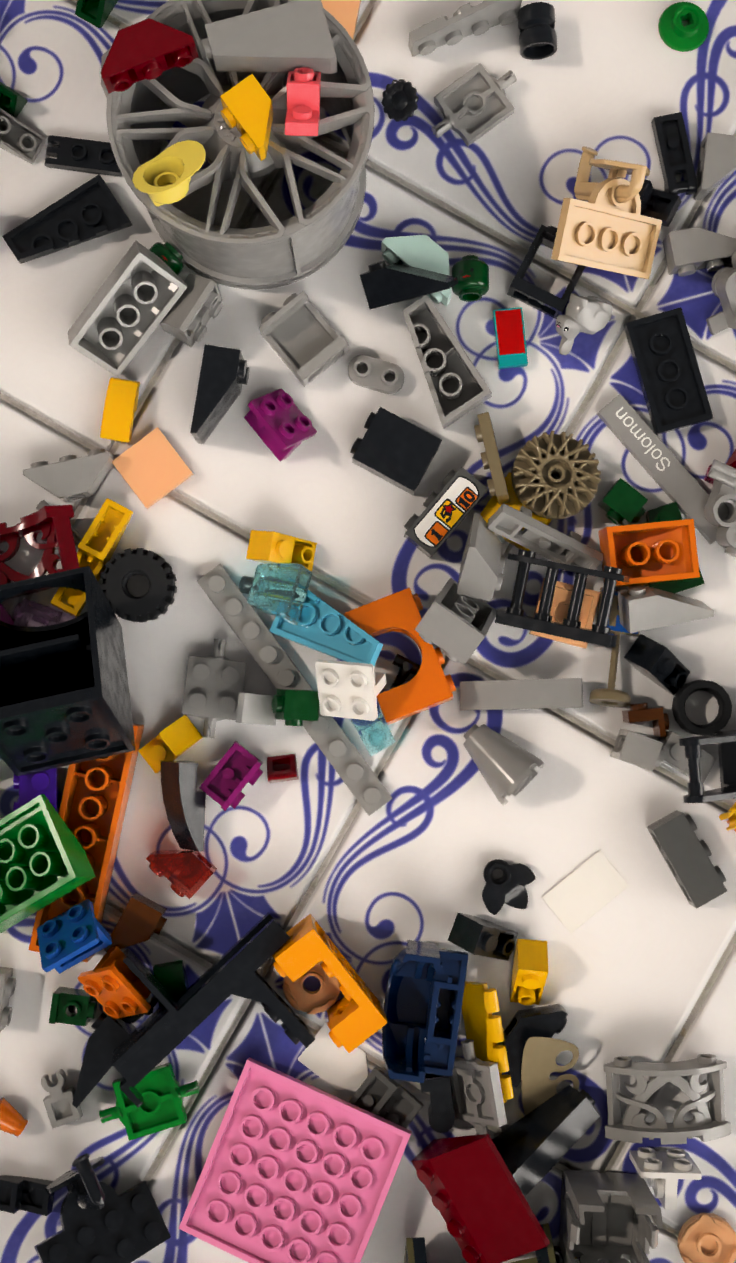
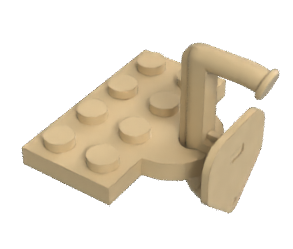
[551,146,662,279]

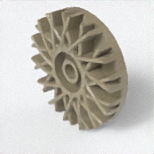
[511,431,601,519]

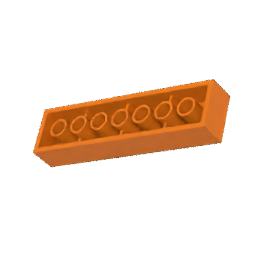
[29,723,144,962]

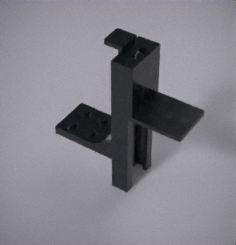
[112,913,315,1108]

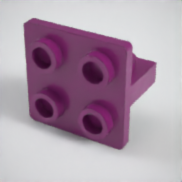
[244,389,317,462]

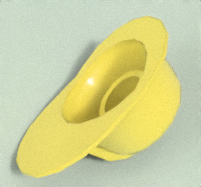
[132,140,206,207]

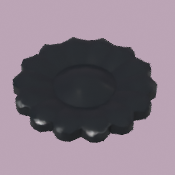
[381,79,419,122]

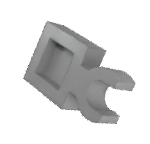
[41,1069,83,1129]

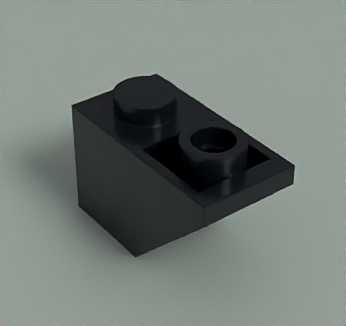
[624,634,691,696]
[448,913,518,961]

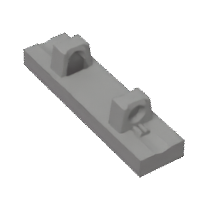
[487,503,603,573]

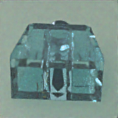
[239,563,313,625]

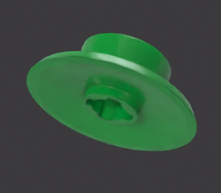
[658,2,709,52]

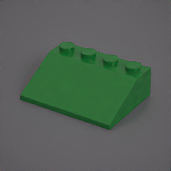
[0,794,96,933]

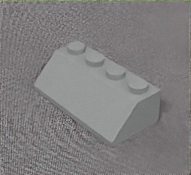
[68,241,188,377]

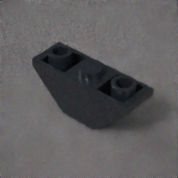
[503,1004,568,1088]

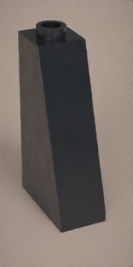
[492,1085,600,1196]

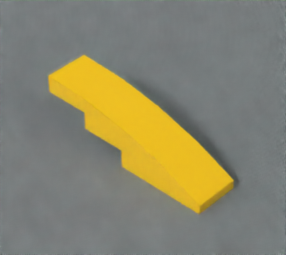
[50,498,133,618]

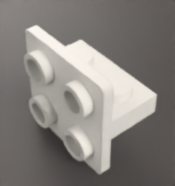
[315,659,386,721]
[629,1147,702,1210]

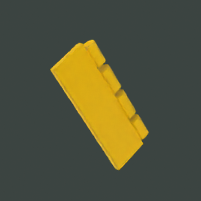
[462,981,514,1103]

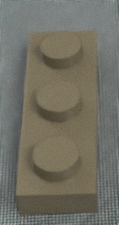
[474,412,510,505]

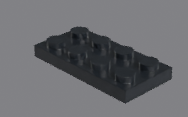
[624,307,713,435]

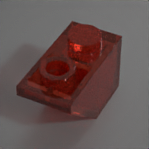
[146,849,217,899]

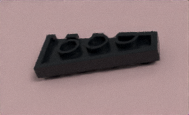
[2,174,133,264]

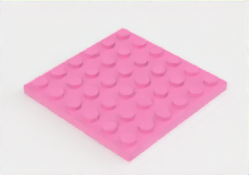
[178,1057,412,1263]

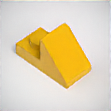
[139,715,203,774]

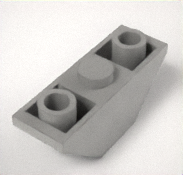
[23,449,115,502]

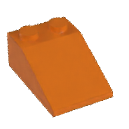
[598,519,700,587]

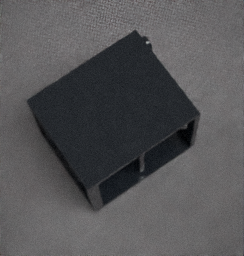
[0,566,136,776]

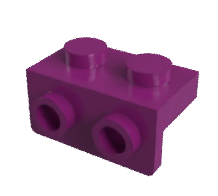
[199,741,263,811]

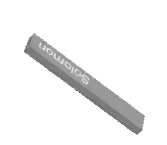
[597,394,719,544]

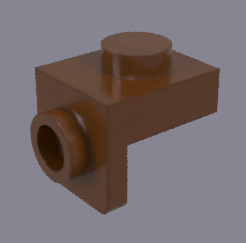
[622,703,669,737]

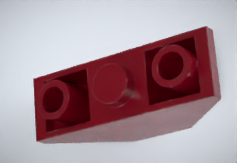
[100,18,199,93]

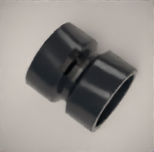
[517,2,557,60]

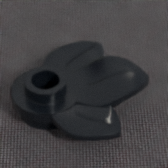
[482,859,536,915]

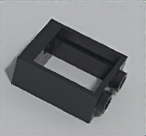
[507,225,586,319]

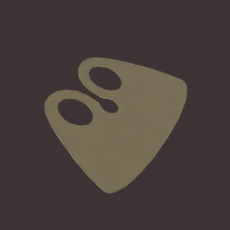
[521,1037,579,1116]

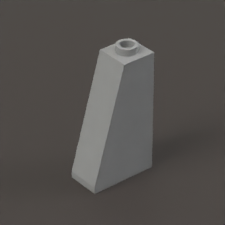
[201,0,337,74]

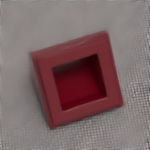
[267,754,299,783]

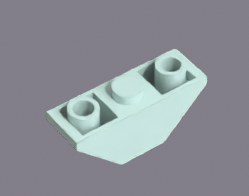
[381,235,452,306]

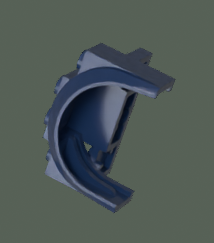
[382,940,469,1083]

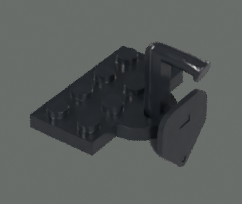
[34,1154,171,1263]

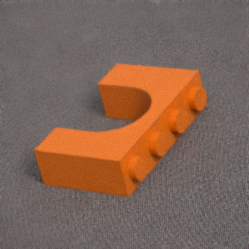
[344,588,456,725]

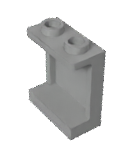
[259,291,349,387]

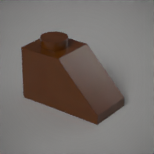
[103,892,167,952]

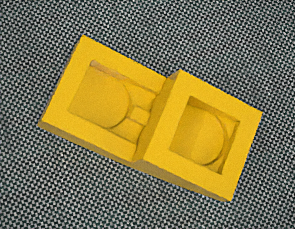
[100,377,140,443]

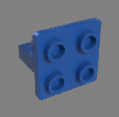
[37,899,112,974]

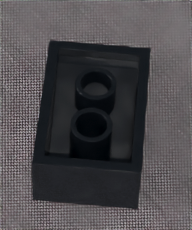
[190,344,249,444]

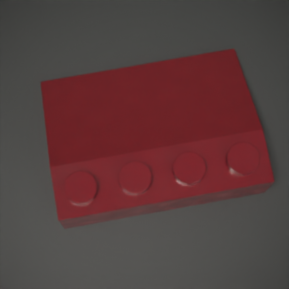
[411,1134,550,1263]

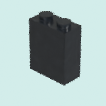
[350,407,442,495]

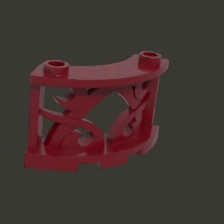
[0,505,81,599]

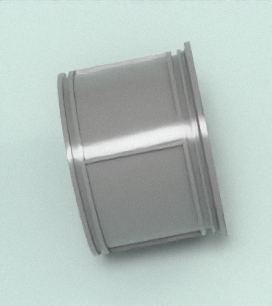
[106,0,375,290]

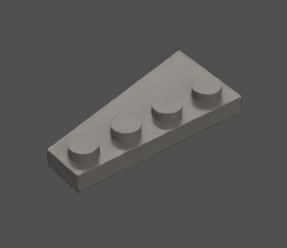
[408,0,522,57]

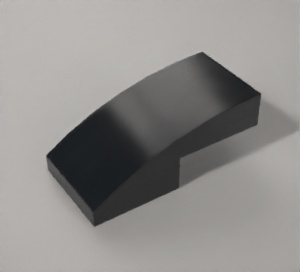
[0,1176,55,1216]

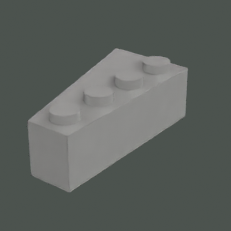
[403,295,492,429]

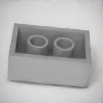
[414,578,497,665]

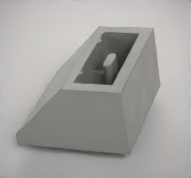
[160,273,223,347]

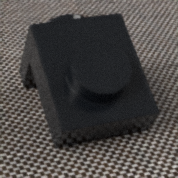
[639,179,681,227]

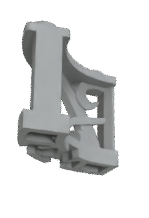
[603,1054,731,1145]

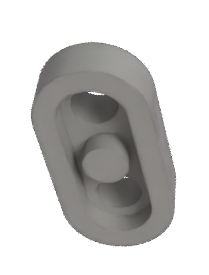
[348,355,404,394]

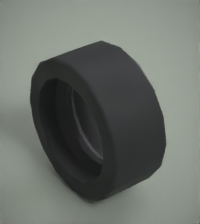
[672,680,732,735]

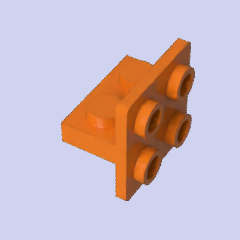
[78,946,151,1019]

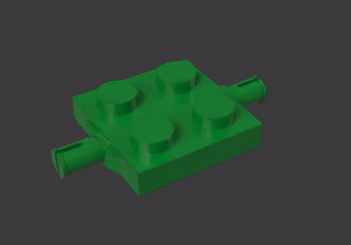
[99,1062,200,1141]

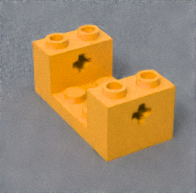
[272,914,388,1053]

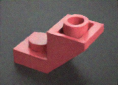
[285,67,321,136]

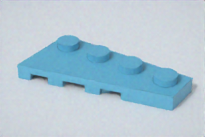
[269,578,383,666]

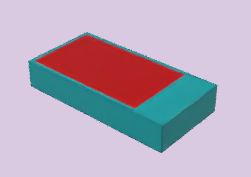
[493,307,528,369]

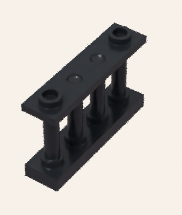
[495,549,630,647]

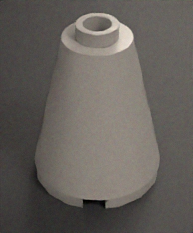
[463,724,545,805]

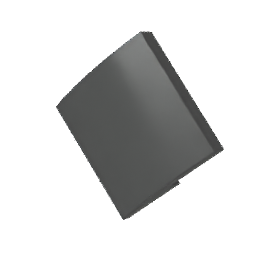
[349,1067,424,1129]

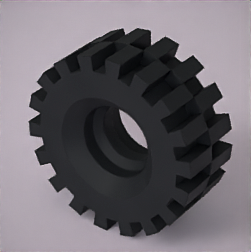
[99,548,177,623]

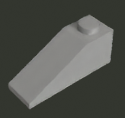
[618,584,714,634]

